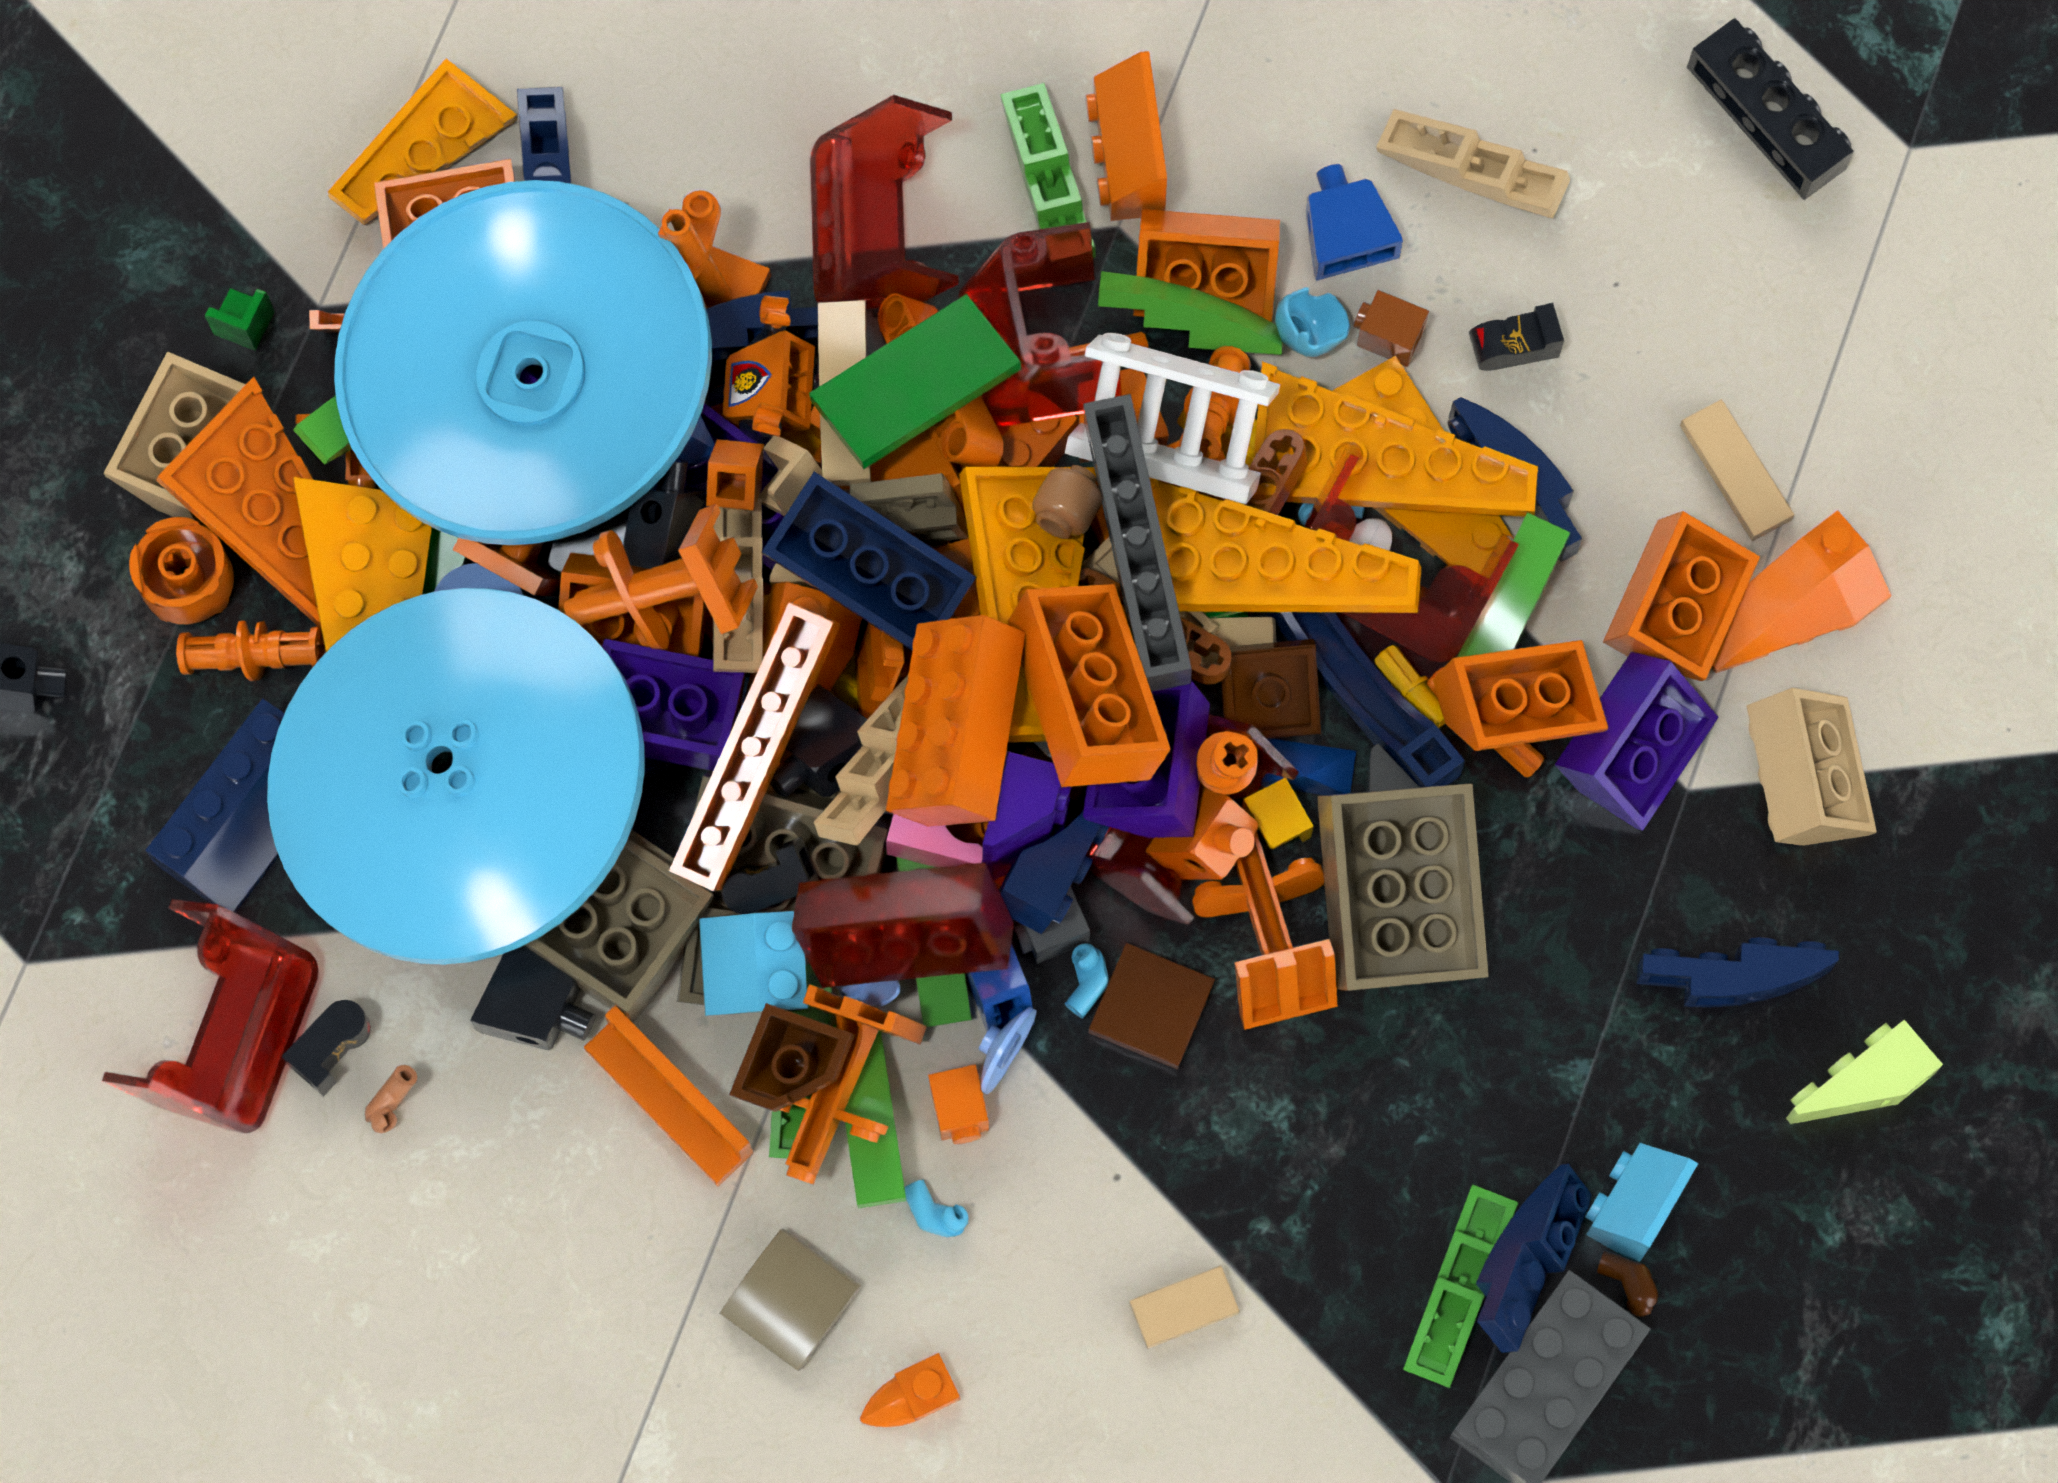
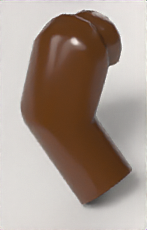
[1597,1250,1658,1316]

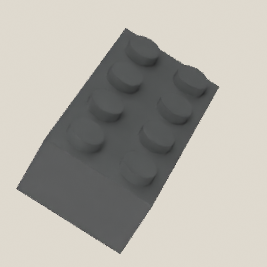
[1449,1270,1651,1483]

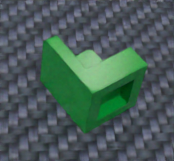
[205,288,275,351]

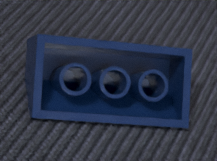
[761,472,976,651]
[145,698,285,918]

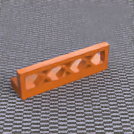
[583,1005,753,1187]

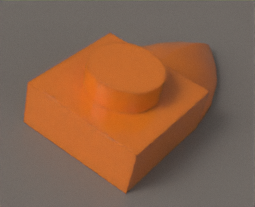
[860,1353,961,1428]

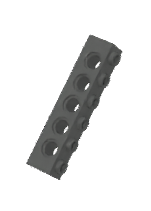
[1083,394,1191,692]

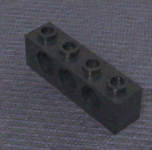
[1687,18,1854,200]

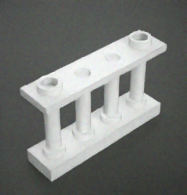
[1065,333,1281,504]

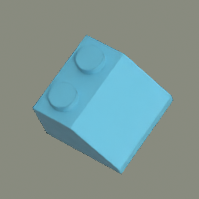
[699,910,808,1016]
[1585,1143,1698,1262]

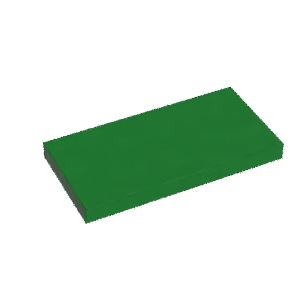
[809,294,1021,470]

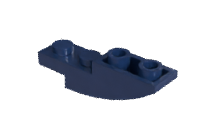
[517,87,571,184]
[706,290,818,367]
[1447,397,1582,562]
[1637,938,1839,1007]
[1476,1164,1592,1353]

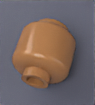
[1032,465,1103,539]

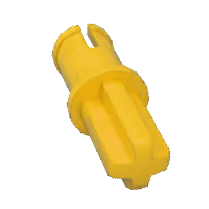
[1375,645,1445,728]

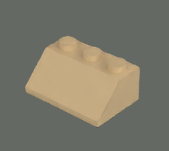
[104,352,246,523]
[1746,688,1877,846]

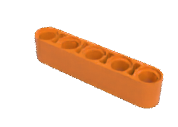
[878,293,1004,467]

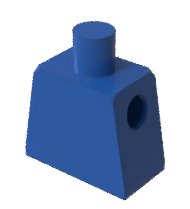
[1306,164,1403,281]
[959,916,1035,1032]

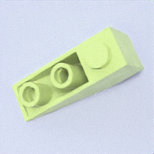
[1786,1020,1943,1124]

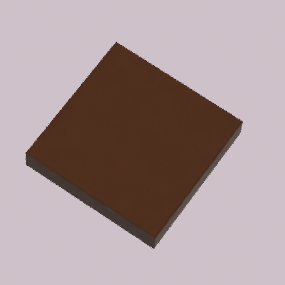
[1221,639,1321,740]
[1089,943,1215,1070]

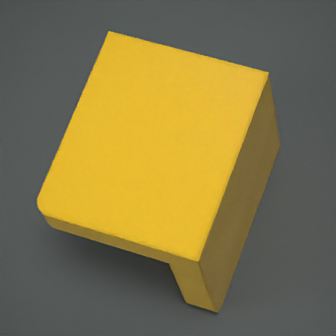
[1242,777,1314,849]

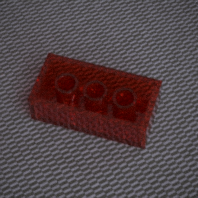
[792,863,1014,988]

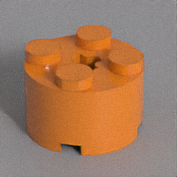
[129,517,234,624]

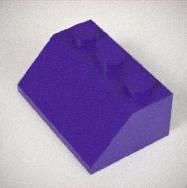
[602,639,746,771]
[1555,652,1719,831]
[1083,681,1210,838]
[982,752,1071,883]

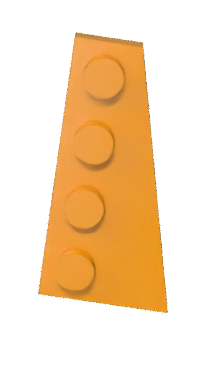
[328,58,517,225]

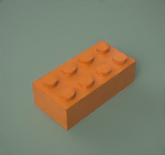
[1008,584,1171,787]
[886,615,1026,827]

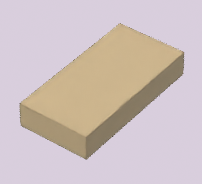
[1129,1266,1240,1349]

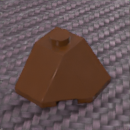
[729,1003,855,1112]

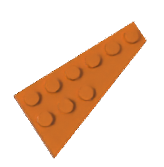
[156,377,321,627]

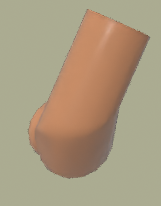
[365,1065,417,1133]

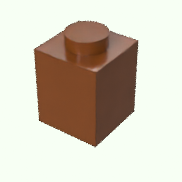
[1353,290,1429,367]

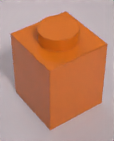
[706,439,764,511]
[928,1064,989,1144]

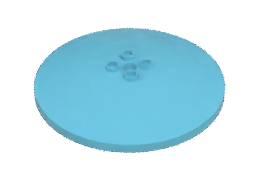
[334,180,712,545]
[267,588,645,965]

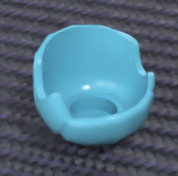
[1275,287,1350,357]

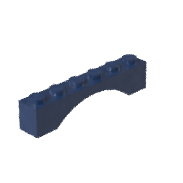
[1265,612,1465,787]
[990,808,1109,935]

